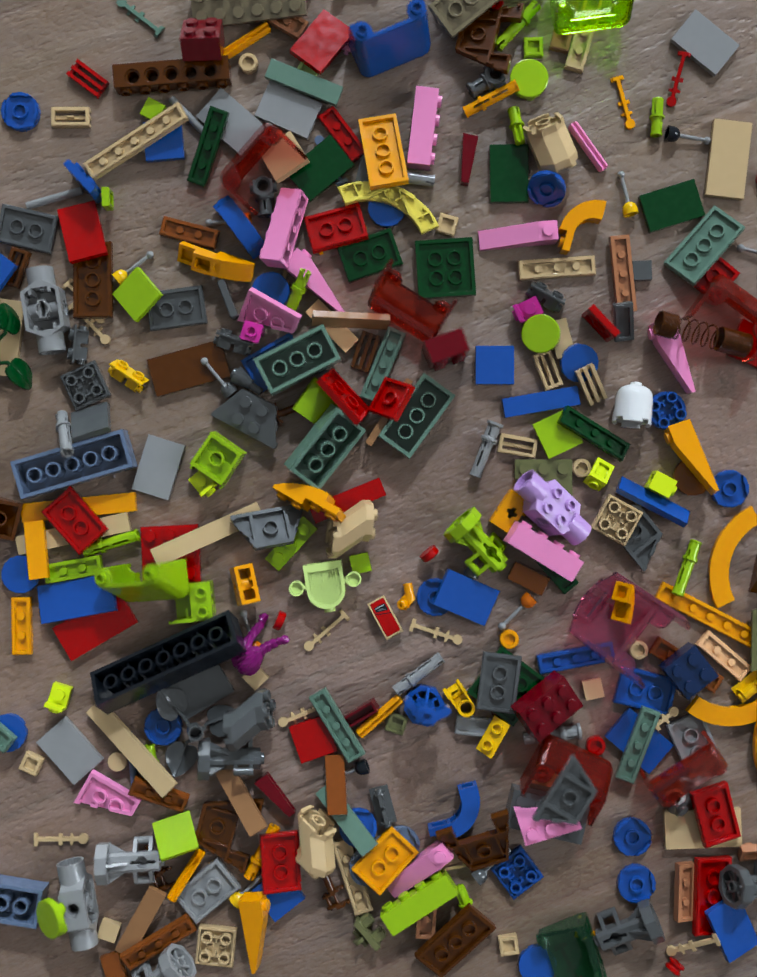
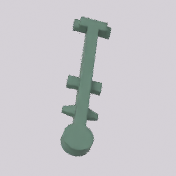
[117,0,165,38]

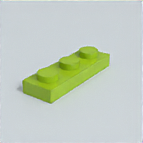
[265,516,318,571]
[45,555,103,584]

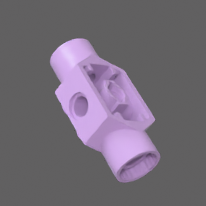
[514,470,591,545]

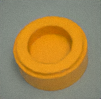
[499,629,519,649]

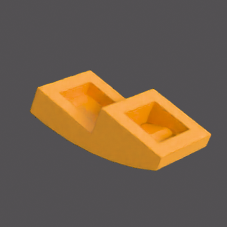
[611,581,635,624]

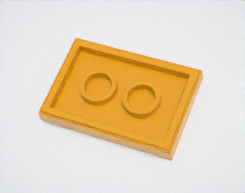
[351,826,419,896]

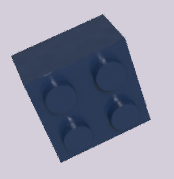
[658,642,719,700]

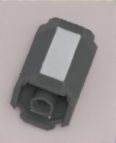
[223,688,276,752]

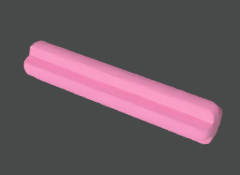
[568,121,608,172]

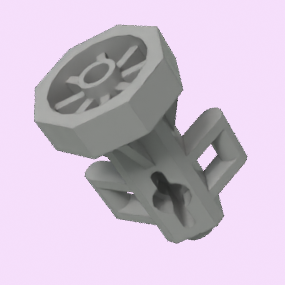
[94,835,165,885]
[131,943,197,977]

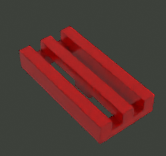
[66,59,109,99]

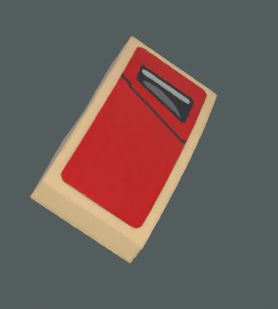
[367,595,403,640]

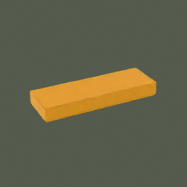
[24,520,50,580]
[11,597,33,655]

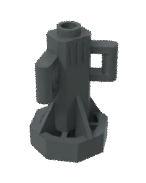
[197,738,264,781]
[718,860,757,909]
[593,899,666,956]

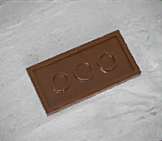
[73,241,113,319]
[147,341,231,397]
[414,903,496,977]

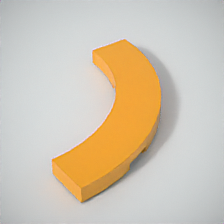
[708,506,757,609]
[685,695,757,726]

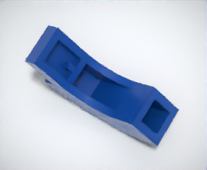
[213,195,264,259]
[427,780,480,837]

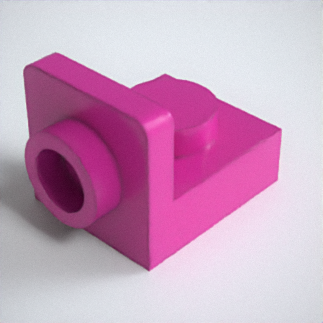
[512,296,544,323]
[240,320,265,344]

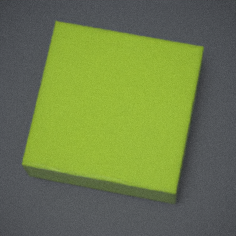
[523,37,543,59]
[140,97,166,120]
[101,187,114,211]
[349,552,372,573]

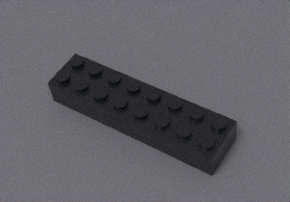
[90,610,247,714]

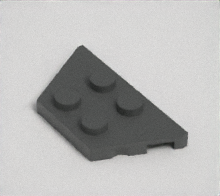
[211,389,278,449]
[597,504,663,571]
[230,505,303,551]
[532,754,597,825]

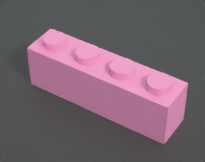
[407,86,442,171]
[260,188,309,269]
[503,520,584,582]

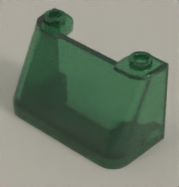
[536,912,607,977]

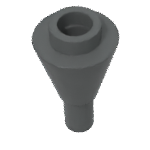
[230,367,264,395]

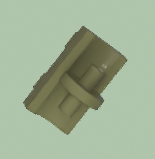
[352,912,386,951]

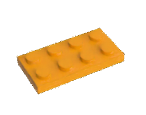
[358,113,409,190]

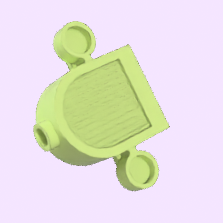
[289,559,362,613]

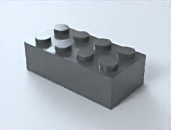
[506,783,590,845]

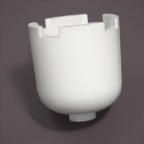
[612,382,653,429]

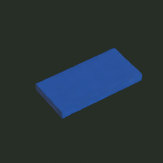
[37,576,118,624]

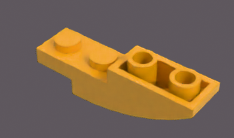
[177,241,255,282]
[272,483,346,523]

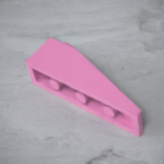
[478,220,559,251]
[285,248,344,312]
[647,323,696,394]
[387,839,454,898]

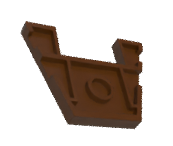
[455,3,525,75]
[196,798,264,873]
[435,809,509,872]

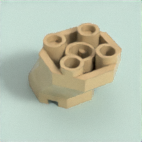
[522,112,578,173]
[325,500,378,558]
[296,805,336,879]

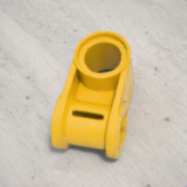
[442,679,475,717]

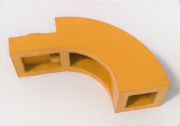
[558,200,607,255]

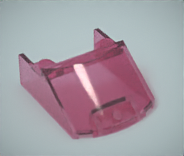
[569,572,691,689]

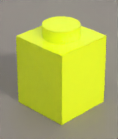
[644,470,678,498]

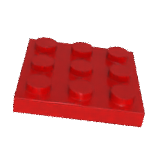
[140,524,202,582]

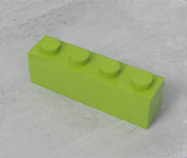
[380,869,458,936]

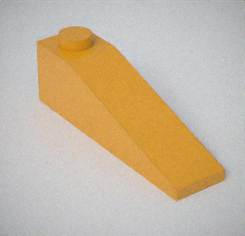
[664,419,719,495]
[238,891,270,974]

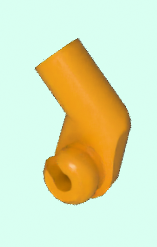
[397,582,415,610]

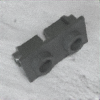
[526,281,566,313]
[67,324,89,365]
[213,328,254,356]
[369,784,397,828]

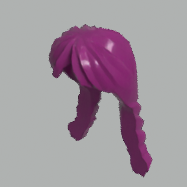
[231,613,290,676]

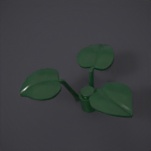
[0,303,32,390]

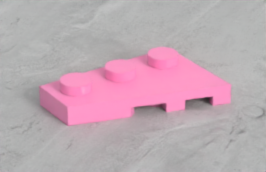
[237,287,302,334]
[74,769,142,816]
[513,806,582,846]

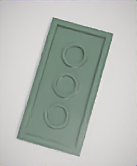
[663,205,745,287]

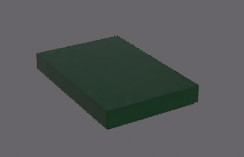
[289,135,354,203]
[489,144,529,204]
[638,179,705,234]
[337,228,403,283]

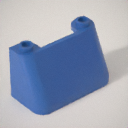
[348,0,431,78]

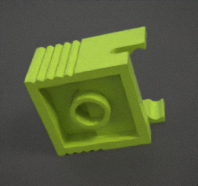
[190,431,247,489]
[168,580,216,624]

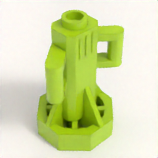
[443,507,508,577]

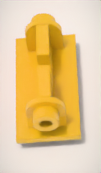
[107,359,149,393]
[731,670,757,704]
[476,715,511,759]

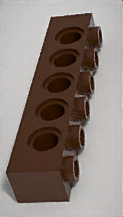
[112,55,232,96]

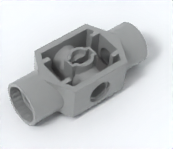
[20,266,71,355]
[56,857,99,952]

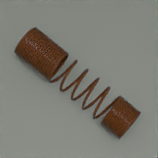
[653,310,753,358]

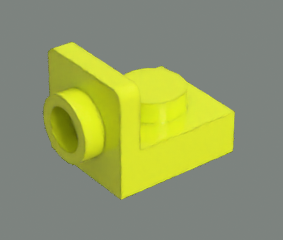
[583,457,615,491]
[188,471,218,497]
[43,681,74,713]

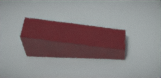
[460,133,478,186]
[344,697,380,728]
[254,772,296,817]

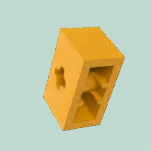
[489,489,526,533]
[229,563,261,606]

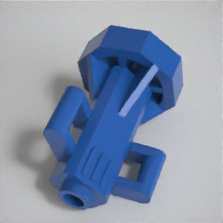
[404,684,451,727]

